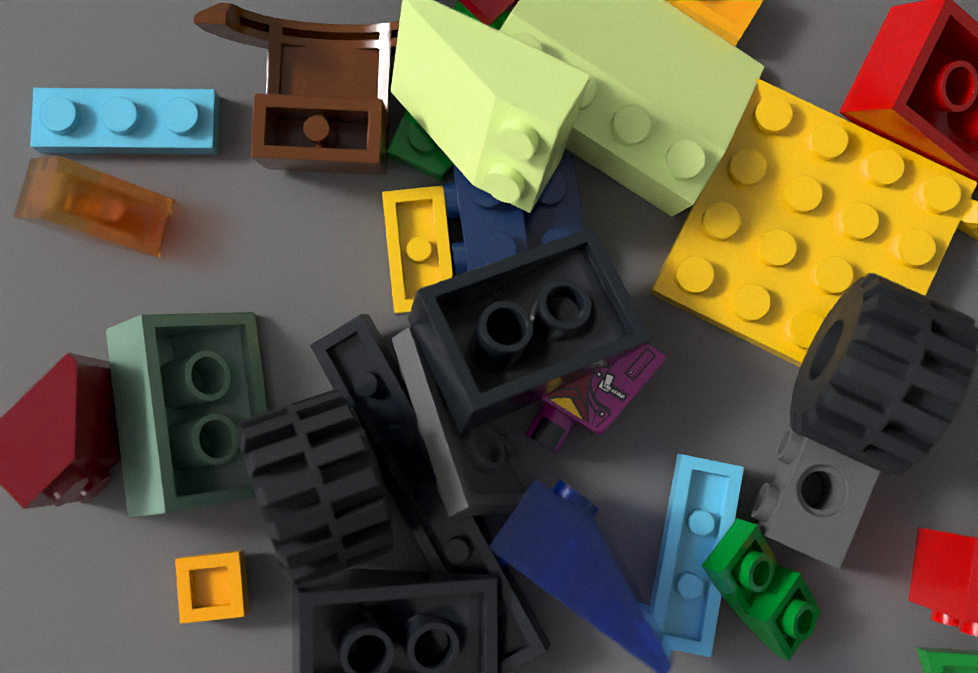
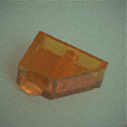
[13,156,176,257]

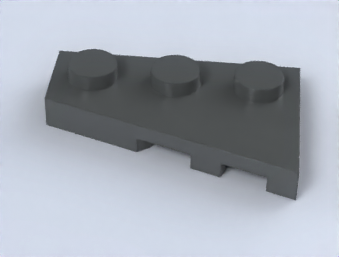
[392,327,545,517]

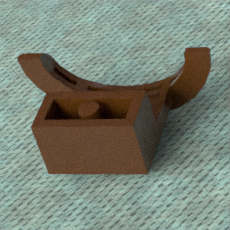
[193,3,400,175]

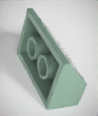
[106,312,268,518]

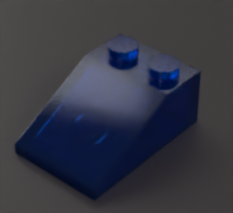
[489,479,677,673]

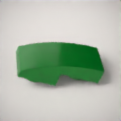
[701,518,822,661]

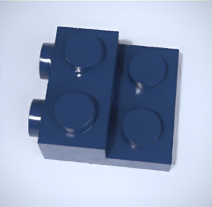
[443,155,585,276]

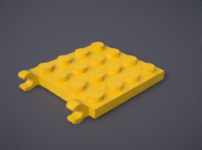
[649,78,978,367]

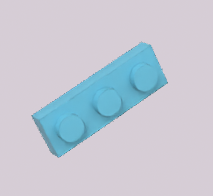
[30,88,220,155]
[644,454,744,657]

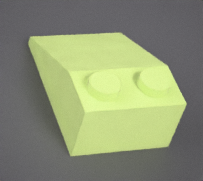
[391,0,591,213]

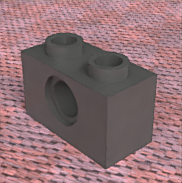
[751,426,880,570]

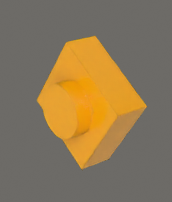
[175,549,250,624]

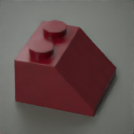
[0,352,121,509]

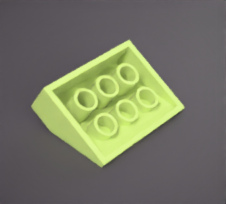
[499,0,765,217]

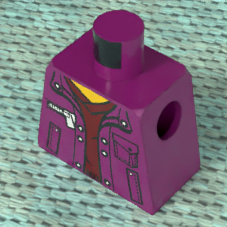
[525,344,667,454]

